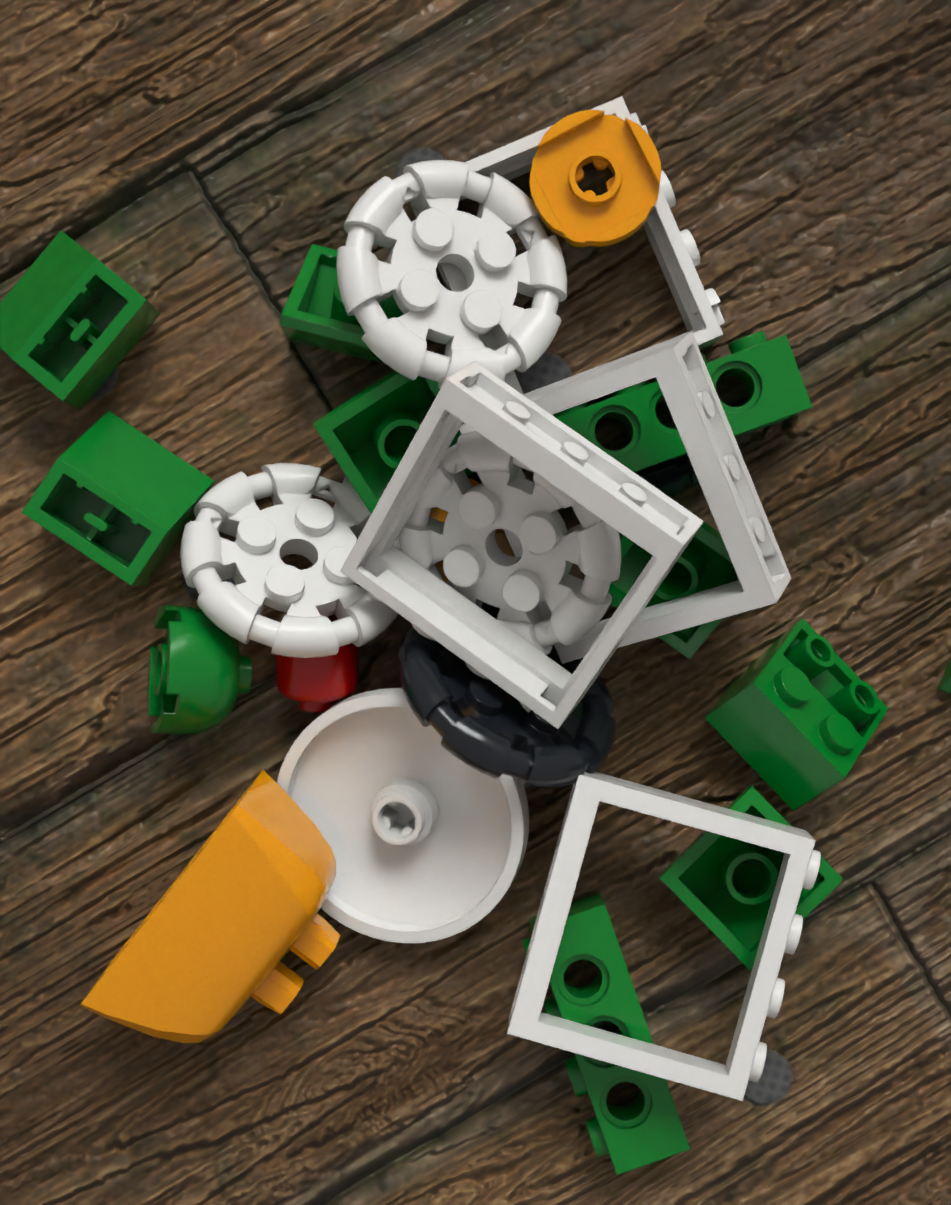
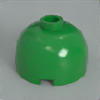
[148,605,252,734]

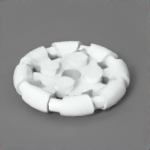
[336,160,567,389]
[396,431,621,655]
[180,463,398,658]

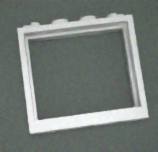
[410,96,725,395]
[459,331,791,664]
[340,361,704,729]
[507,772,821,1101]

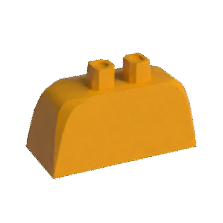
[79,770,341,1043]

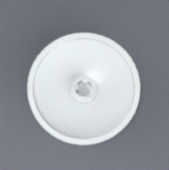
[277,688,529,943]

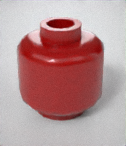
[275,615,359,712]

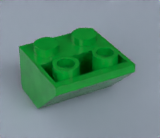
[0,230,161,410]
[21,411,216,587]
[705,618,889,810]

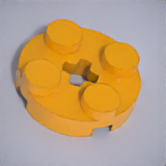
[529,110,662,247]

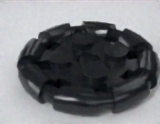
[398,602,616,788]

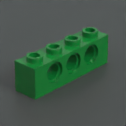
[553,331,812,473]
[522,893,690,1175]

